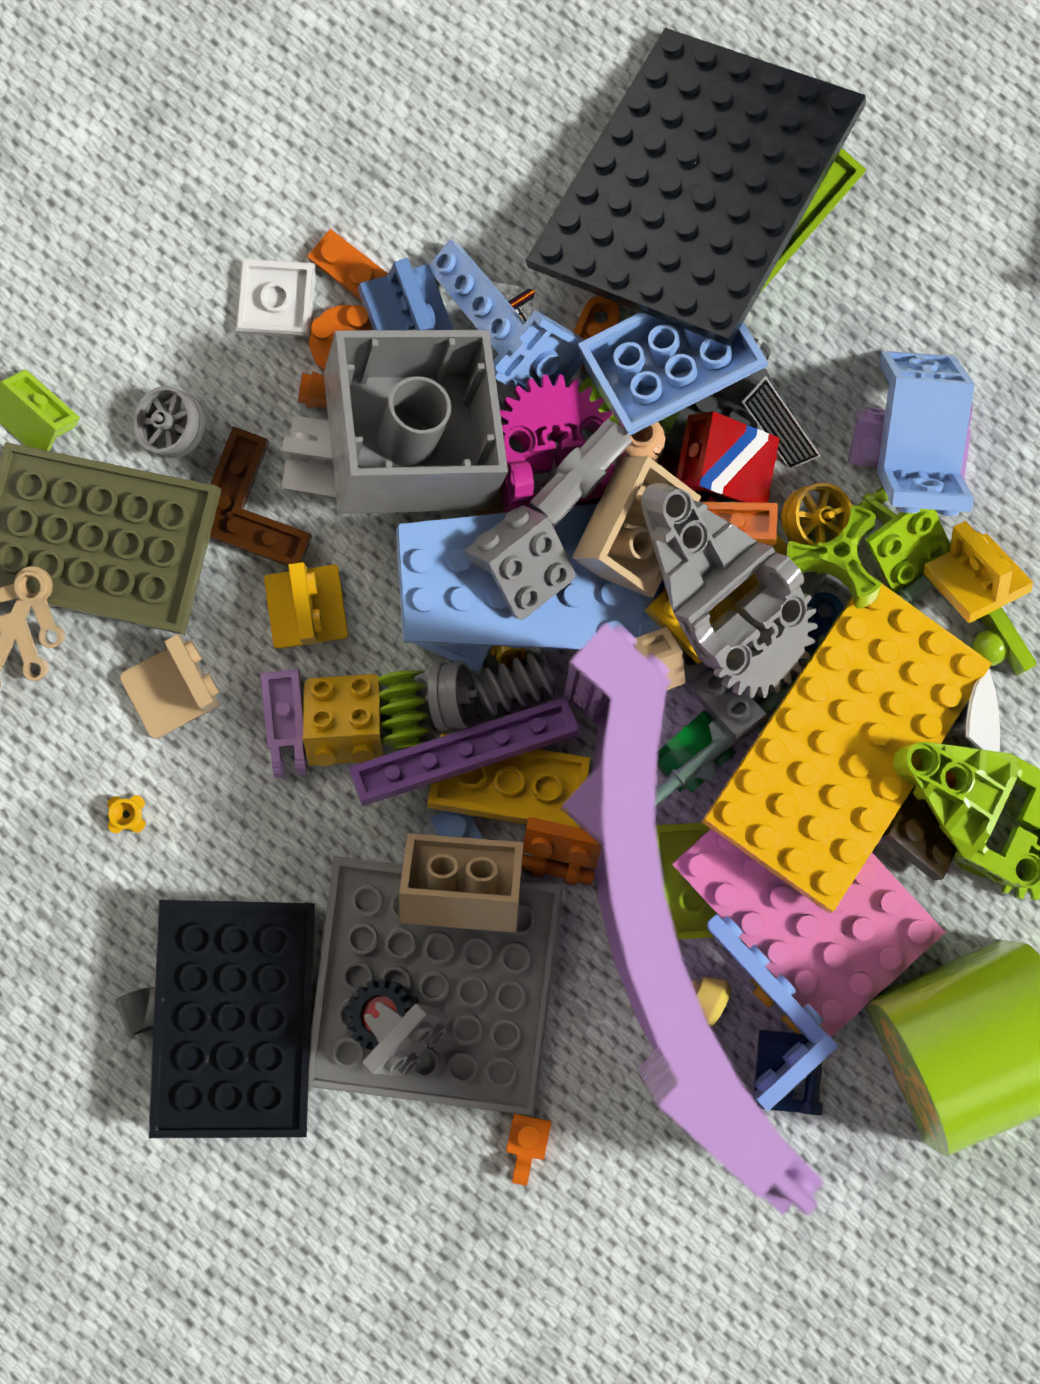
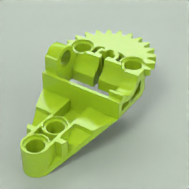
[893,742,1040,900]

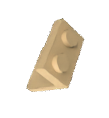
[120,634,220,739]

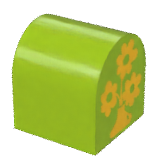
[865,940,1040,1157]

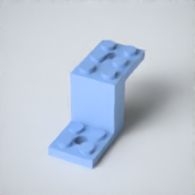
[877,351,975,516]

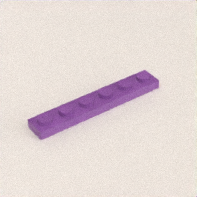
[349,697,580,807]

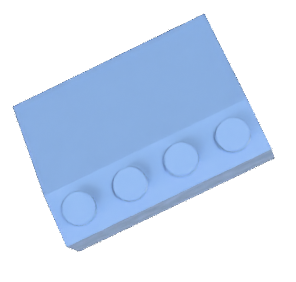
[578,312,769,436]

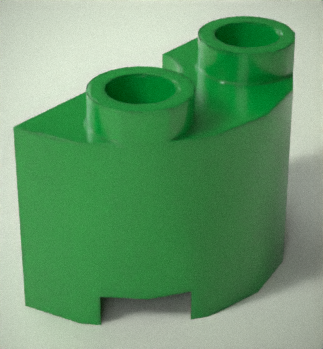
[656,710,737,793]

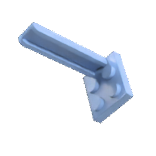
[429,239,585,392]
[707,914,838,1112]

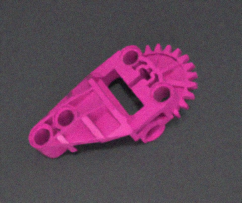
[500,375,614,513]

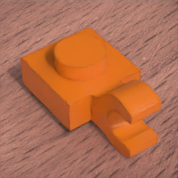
[506,1113,552,1186]

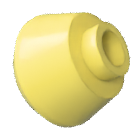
[691,976,732,1026]

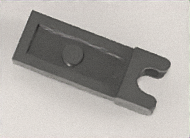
[683,660,768,743]

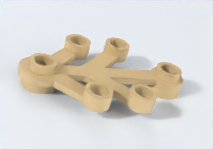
[0,566,65,688]

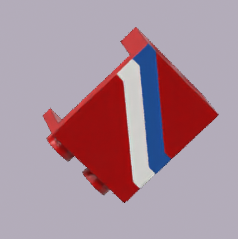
[676,411,780,503]

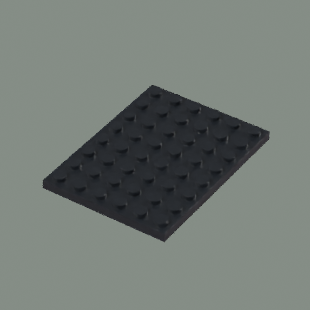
[526,27,866,346]

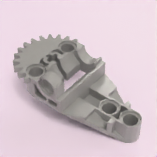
[641,483,817,698]

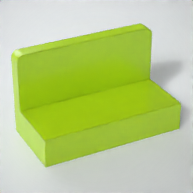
[0,369,80,451]

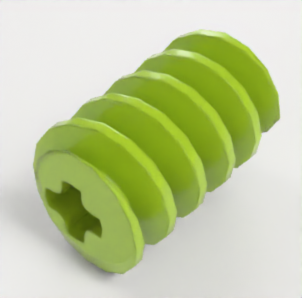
[378,670,429,750]

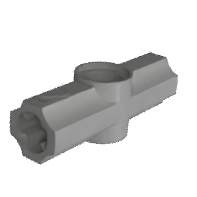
[529,419,632,527]

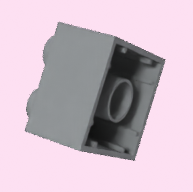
[323,330,508,514]

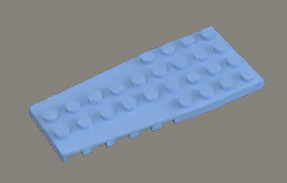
[396,499,728,651]

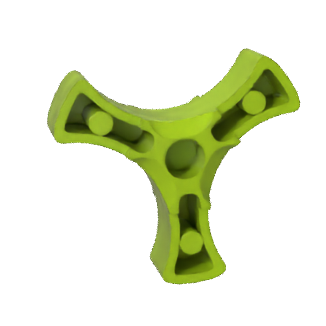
[786,505,881,609]

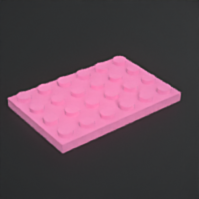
[672,828,946,1037]

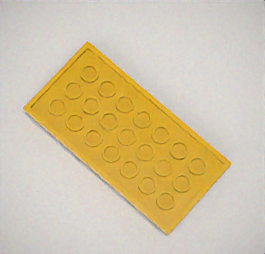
[701,577,992,913]

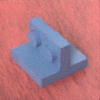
[358,258,453,330]

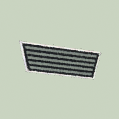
[742,376,821,469]

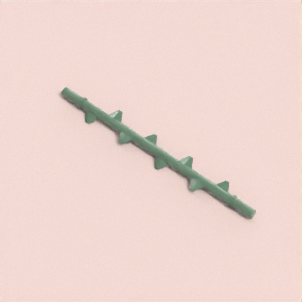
[655,574,934,807]

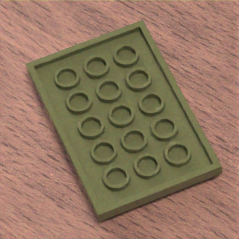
[0,442,222,635]

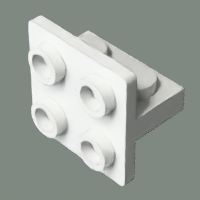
[282,416,336,498]

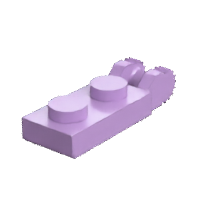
[260,669,307,779]

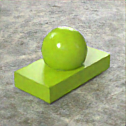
[972,607,1037,676]

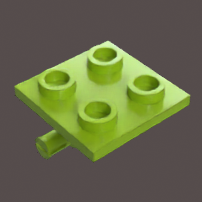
[858,486,951,593]

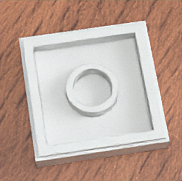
[235,259,316,338]

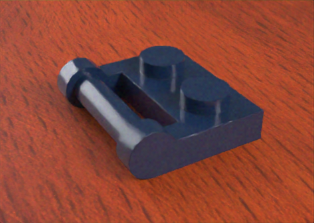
[753,1029,823,1115]

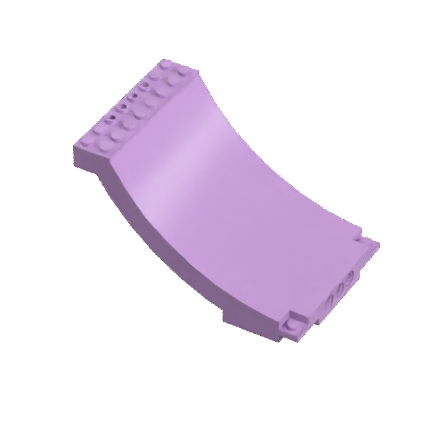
[561,622,824,1215]

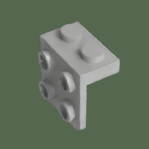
[464,505,575,620]

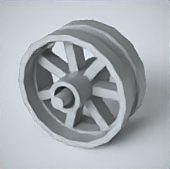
[134,386,206,458]
[425,661,479,731]

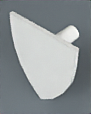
[946,669,1000,752]

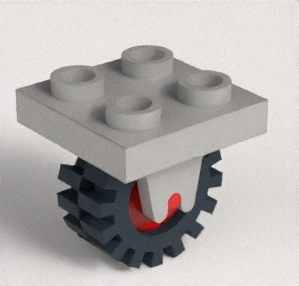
[345,979,451,1077]

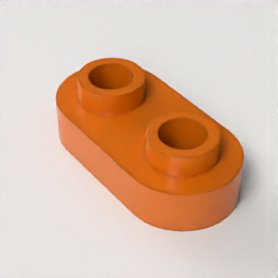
[573,296,620,369]

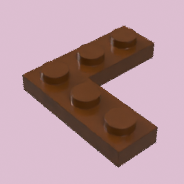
[210,426,312,567]

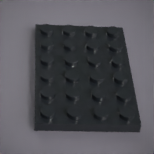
[148,900,315,1138]

